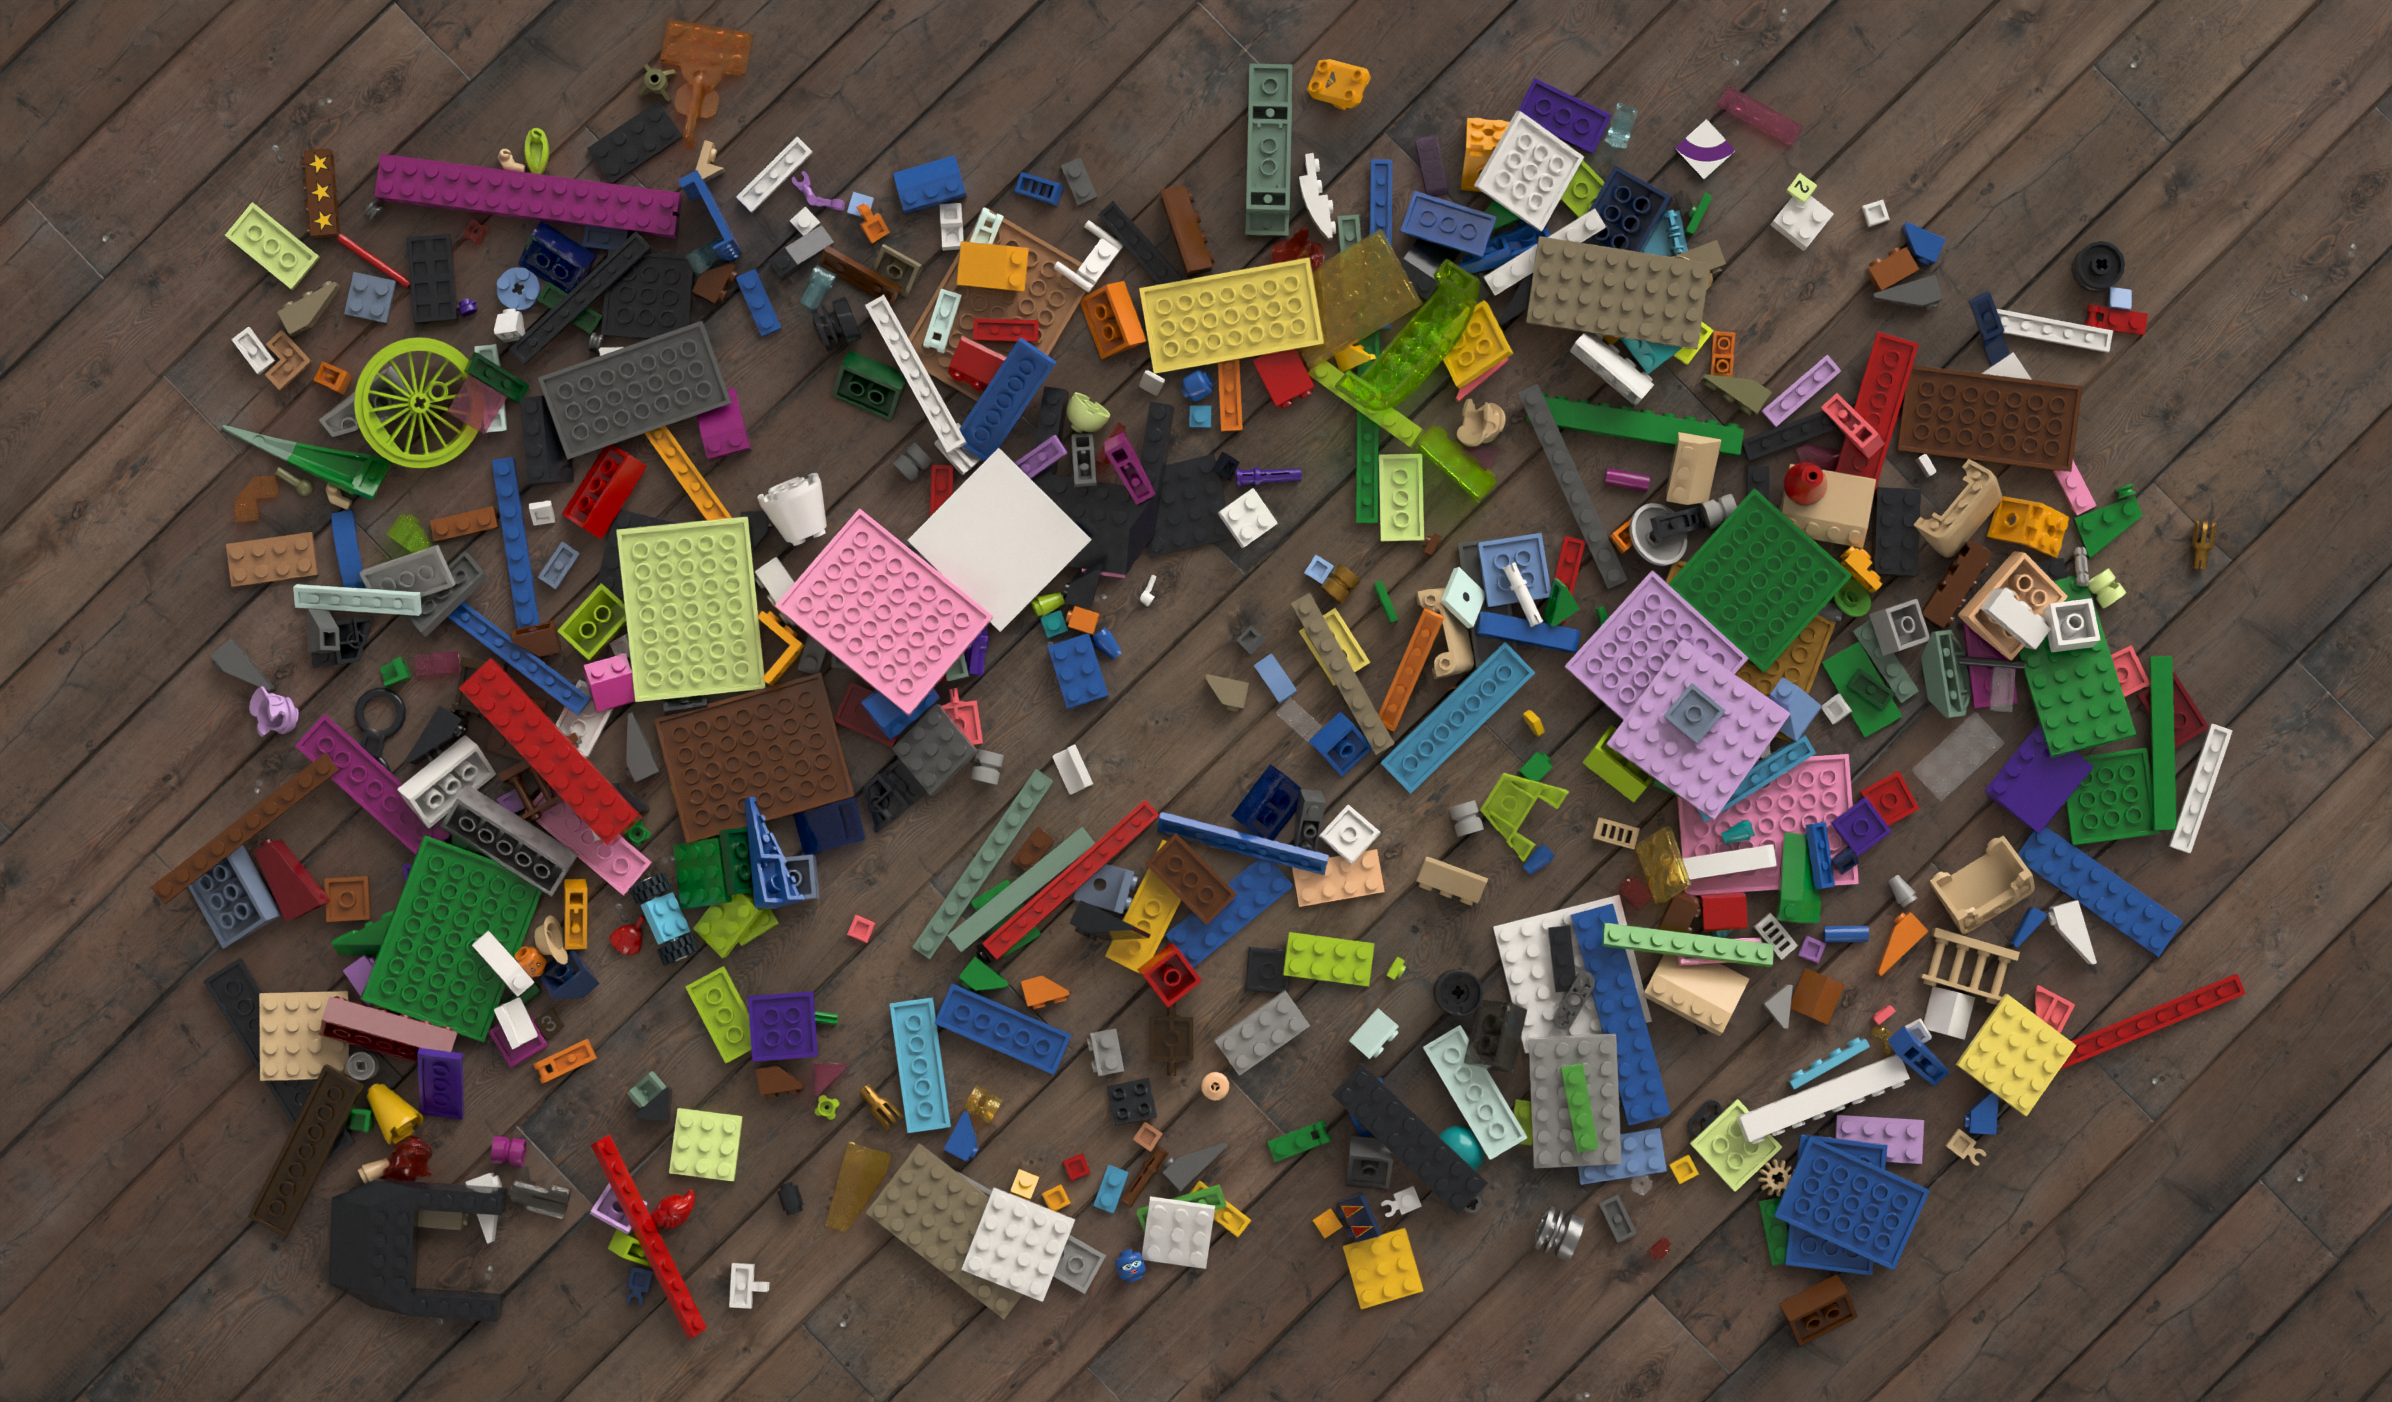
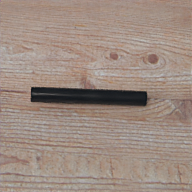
[1958,656,2025,669]

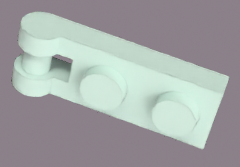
[969,207,1003,244]
[923,289,962,353]

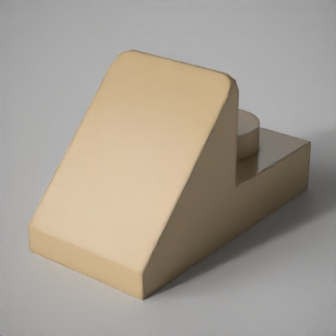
[695,140,725,182]

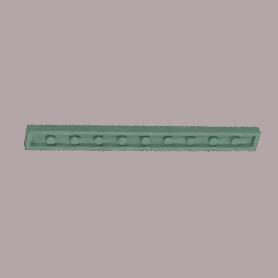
[913,769,1054,959]

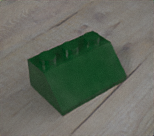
[832,350,907,421]

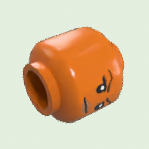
[514,946,546,978]

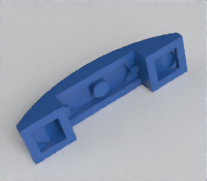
[331,509,366,589]

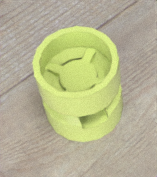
[2087,568,2126,609]

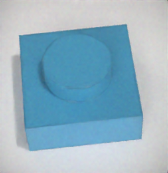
[1189,406,1211,428]

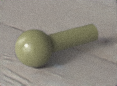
[275,467,314,496]

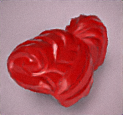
[651,1189,695,1230]

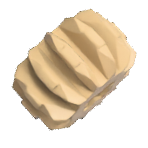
[1758,1159,1793,1197]

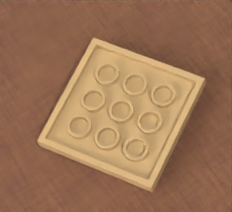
[259,991,349,1081]

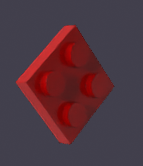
[1860,771,1919,826]

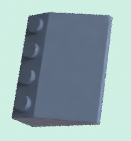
[188,845,282,949]

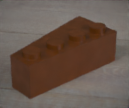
[1921,540,1993,629]

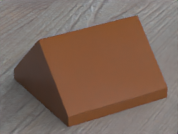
[1790,968,1845,1025]

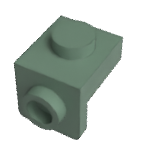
[627,1071,666,1109]

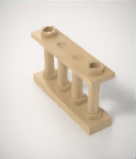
[1918,928,2020,1005]

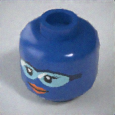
[1115,1249,1146,1283]

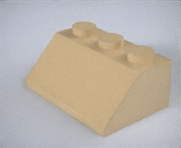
[1666,432,1721,505]
[1416,856,1488,906]

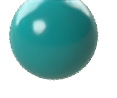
[1438,1125,1485,1171]

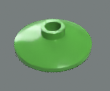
[1833,578,1871,617]

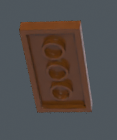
[1145,833,1237,925]

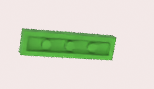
[1561,1063,1599,1153]
[1137,1185,1226,1232]

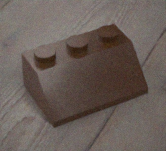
[1779,1274,1858,1346]

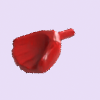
[609,915,645,955]

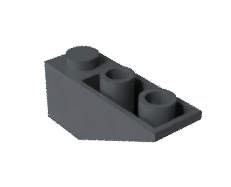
[1294,789,1326,852]

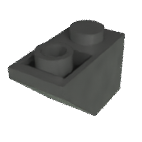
[306,609,340,653]

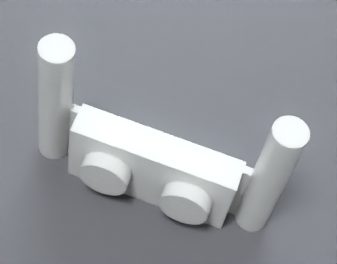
[1053,220,1124,293]

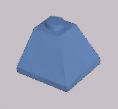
[1769,677,1822,742]

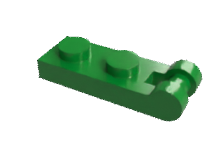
[1267,1120,1331,1162]

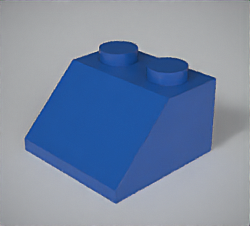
[1309,712,1372,777]

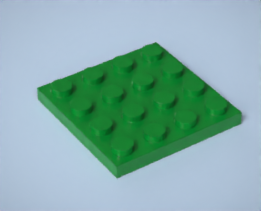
[2065,748,2159,845]

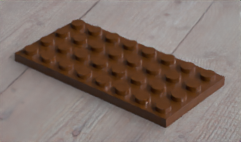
[1897,365,2083,473]

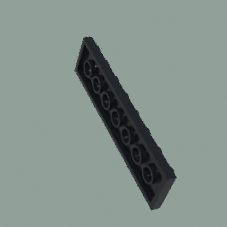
[1331,1063,1488,1215]

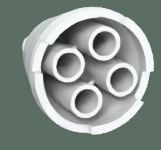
[757,473,827,546]

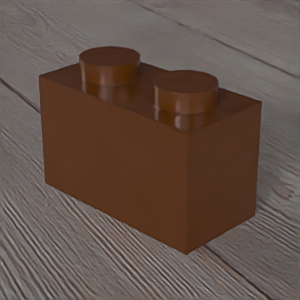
[1658,888,1702,934]

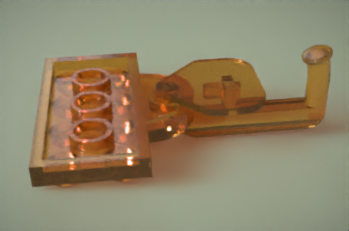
[660,19,753,149]

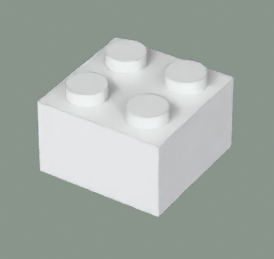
[1770,196,1833,251]
[2043,598,2100,652]

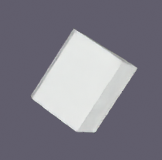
[1923,986,1975,1040]

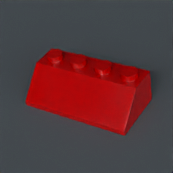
[948,336,1029,411]
[561,444,647,539]

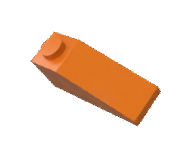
[1875,912,1928,976]

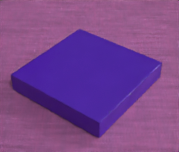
[1830,797,1892,857]

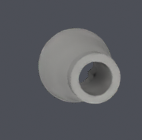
[1888,875,1918,908]

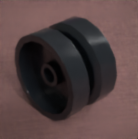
[2072,241,2125,292]

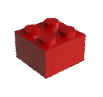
[1137,943,1202,1008]

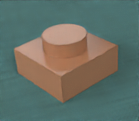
[1133,1121,1163,1152]

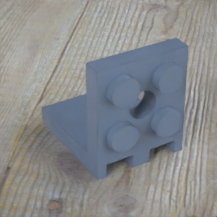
[1073,864,1138,914]

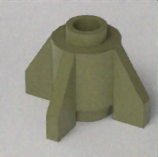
[638,64,677,103]

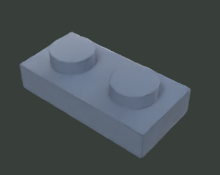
[538,542,581,590]

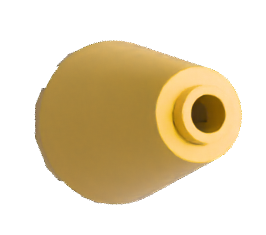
[366,1083,424,1145]

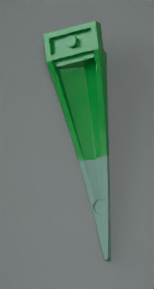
[222,425,391,500]

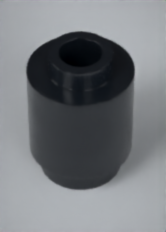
[777,1182,804,1216]

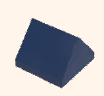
[1831,847,1859,875]

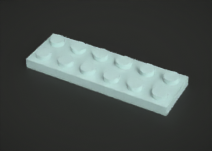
[1423,1025,1527,1160]

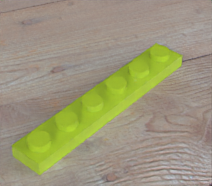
[1308,356,1424,448]

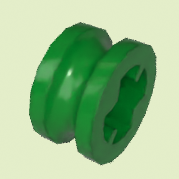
[2114,483,2136,500]

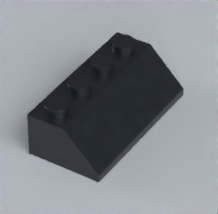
[520,396,574,486]

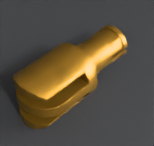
[2191,520,2217,570]
[859,1084,903,1131]

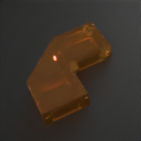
[234,475,279,522]

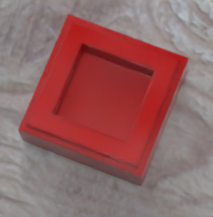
[1062,1153,1091,1181]

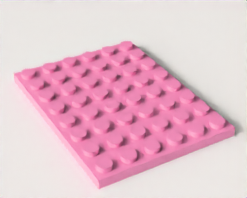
[775,508,993,716]
[1677,754,1859,895]

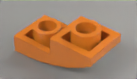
[1710,331,1735,377]

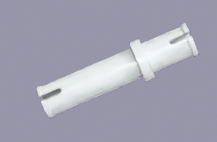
[1503,562,1543,627]

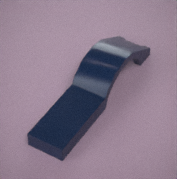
[1968,291,2010,366]

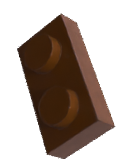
[1011,827,1055,872]

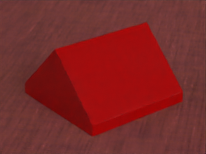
[1699,892,1748,932]

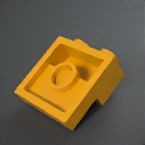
[1840,546,1882,593]

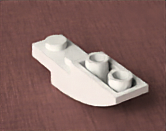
[1299,153,1336,241]

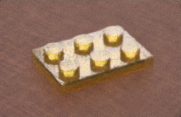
[1635,826,1692,905]

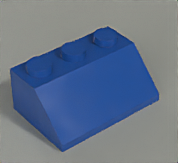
[893,155,967,215]
[861,688,940,740]

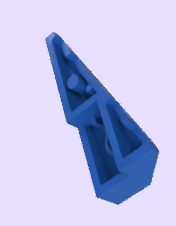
[1447,220,1550,278]
[744,797,804,909]

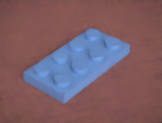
[1577,1128,1667,1185]

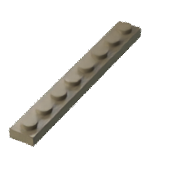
[1291,593,1394,755]

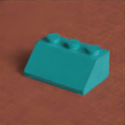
[1620,338,1682,374]

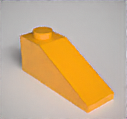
[563,879,587,950]

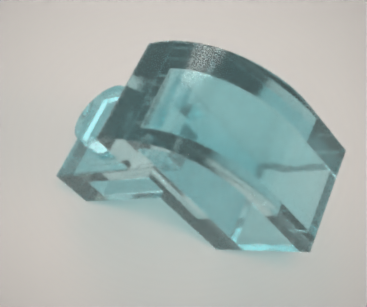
[1605,103,1638,149]

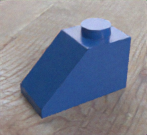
[1901,221,1946,266]
[1963,1091,1998,1135]
[944,1110,979,1162]

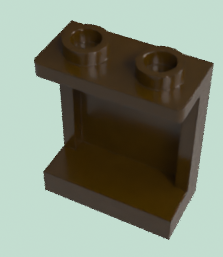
[452,657,507,720]

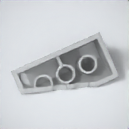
[319,366,409,437]

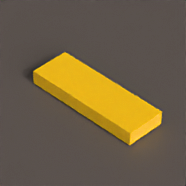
[1190,1180,1251,1237]

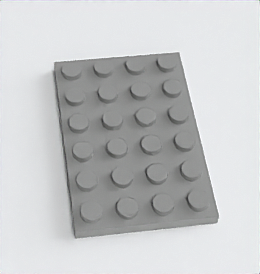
[1528,1034,1621,1168]

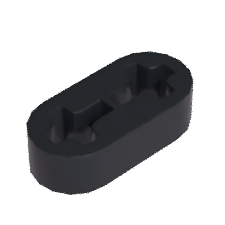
[1687,1100,1722,1136]

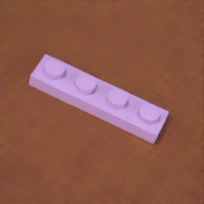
[1761,355,1841,427]

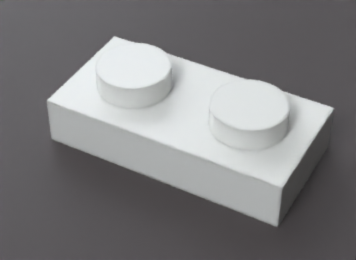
[231,327,276,375]

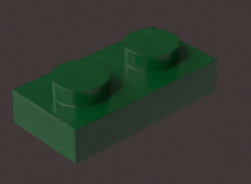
[1846,668,1895,711]

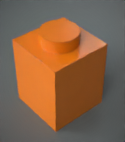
[1065,606,1100,635]

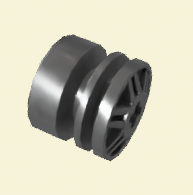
[1533,1206,1585,1262]

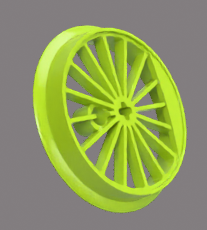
[354,338,484,468]

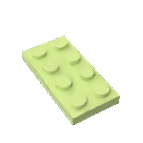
[225,202,320,290]
[1379,454,1424,542]

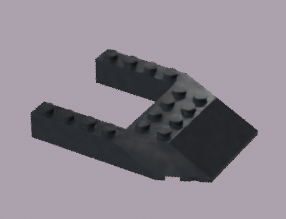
[1031,386,1175,575]
[329,1179,507,1322]

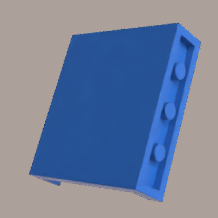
[678,170,742,263]

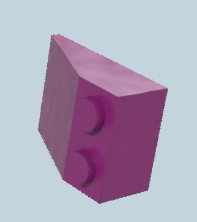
[697,388,752,461]

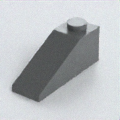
[1870,275,1943,310]
[1071,433,1097,487]
[210,639,276,692]
[625,713,661,783]
[1162,1142,1228,1191]

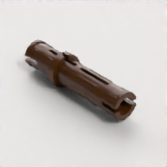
[1120,1145,1169,1207]

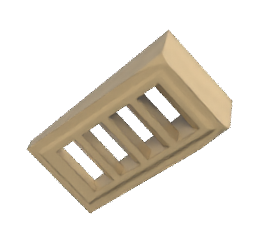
[1592,817,1640,850]

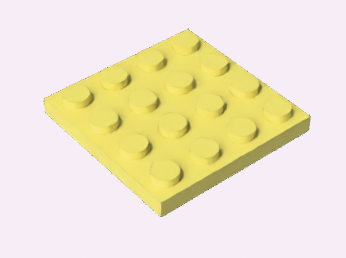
[1955,994,2076,1116]

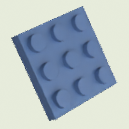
[1477,533,1551,607]

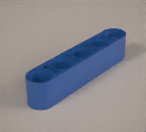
[1476,612,1580,653]

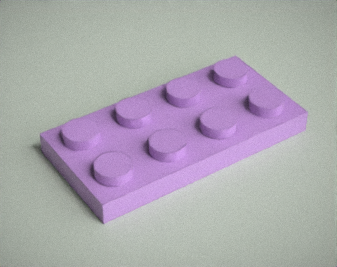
[1835,1115,1924,1164]

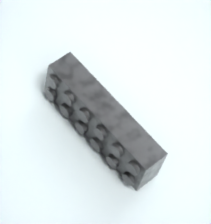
[440,784,578,896]

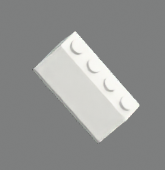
[397,735,496,828]

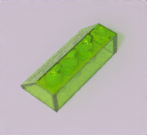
[1415,425,1497,503]

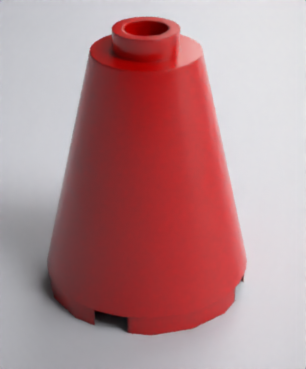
[1784,462,1827,506]

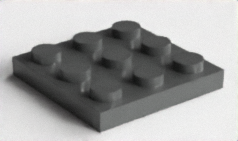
[892,704,979,796]

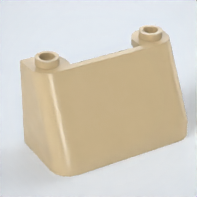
[1914,459,2002,558]
[1415,588,1474,679]
[1930,835,2035,934]

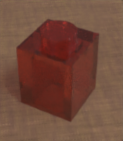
[1619,876,1654,910]

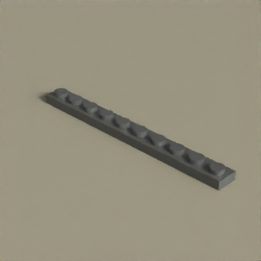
[1518,384,1628,589]

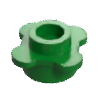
[625,821,651,847]

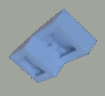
[1254,653,1298,703]

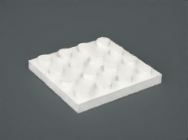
[1474,111,1584,231]
[961,1187,1075,1302]

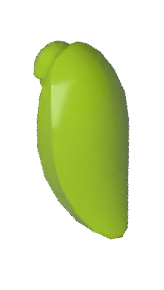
[524,128,549,175]

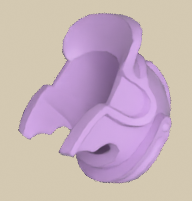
[249,686,298,737]

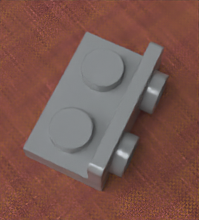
[1087,1028,1124,1076]

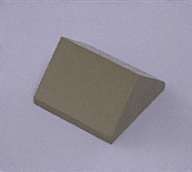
[872,244,923,298]

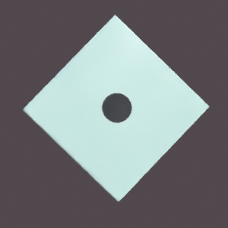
[1440,567,1485,628]

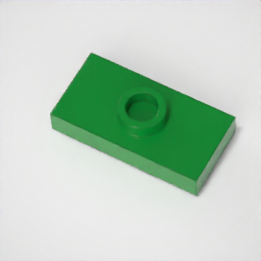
[1684,192,1712,237]

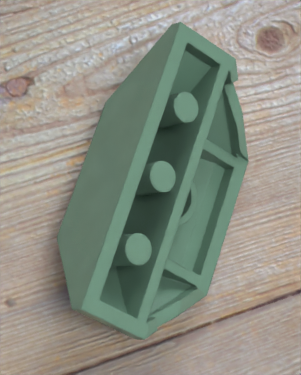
[1921,630,1971,718]

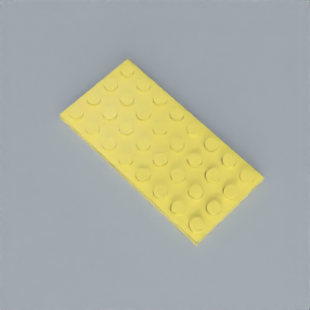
[1139,258,1324,374]

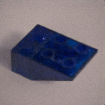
[793,797,867,855]

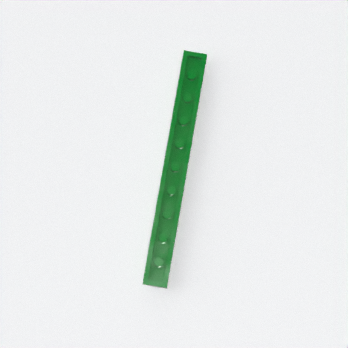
[1356,308,1380,524]

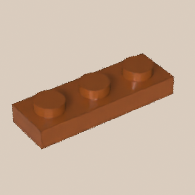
[430,506,499,542]

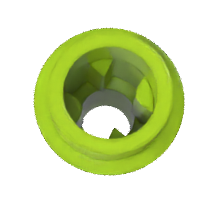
[1031,592,1065,617]

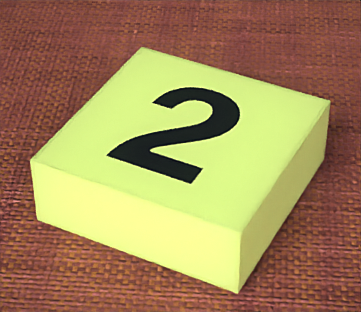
[1786,173,1817,204]

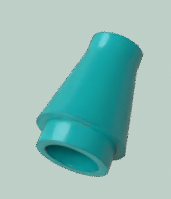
[1721,819,1755,845]

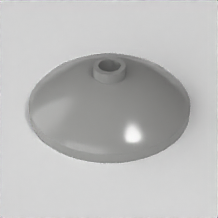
[1629,503,1687,566]

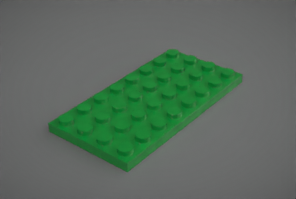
[2018,575,2136,758]

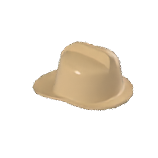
[534,916,568,965]

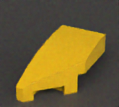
[1334,345,1376,372]

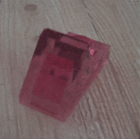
[414,651,460,677]

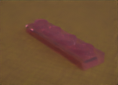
[1717,85,1803,146]

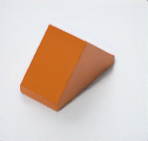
[313,361,353,395]
[1608,519,1633,554]

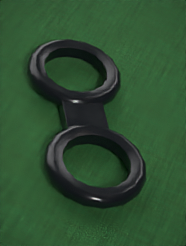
[346,688,406,799]

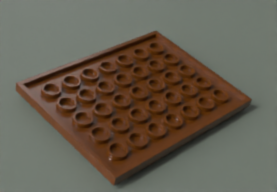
[654,672,855,844]

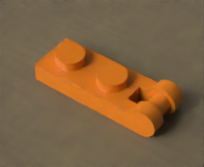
[533,1039,597,1084]

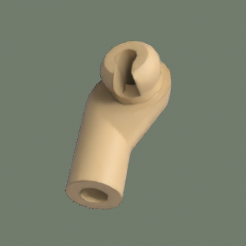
[498,149,526,172]
[326,483,352,510]

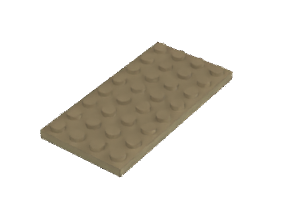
[1526,236,1710,350]
[866,1143,1023,1319]

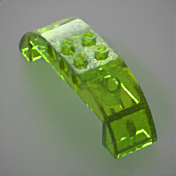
[1335,259,1480,411]

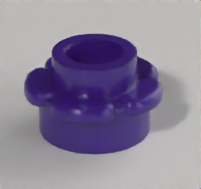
[457,298,478,317]

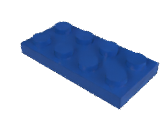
[1400,191,1496,259]

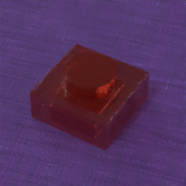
[1648,1236,1671,1259]

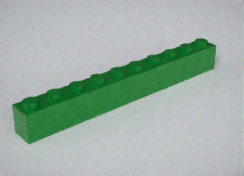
[1525,393,1744,457]

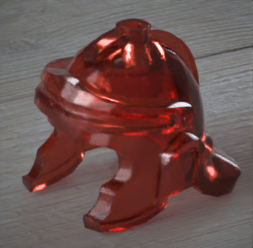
[1272,227,1325,273]
[382,1135,432,1181]

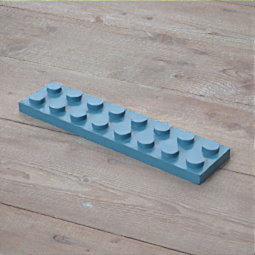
[1380,641,1535,794]

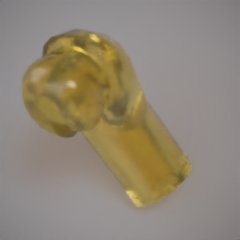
[1872,1025,1895,1054]

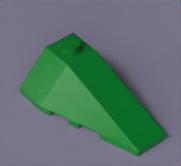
[1775,832,1821,923]
[331,911,394,955]

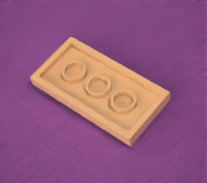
[1292,849,1385,907]

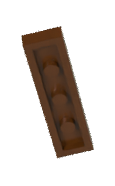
[818,245,902,307]

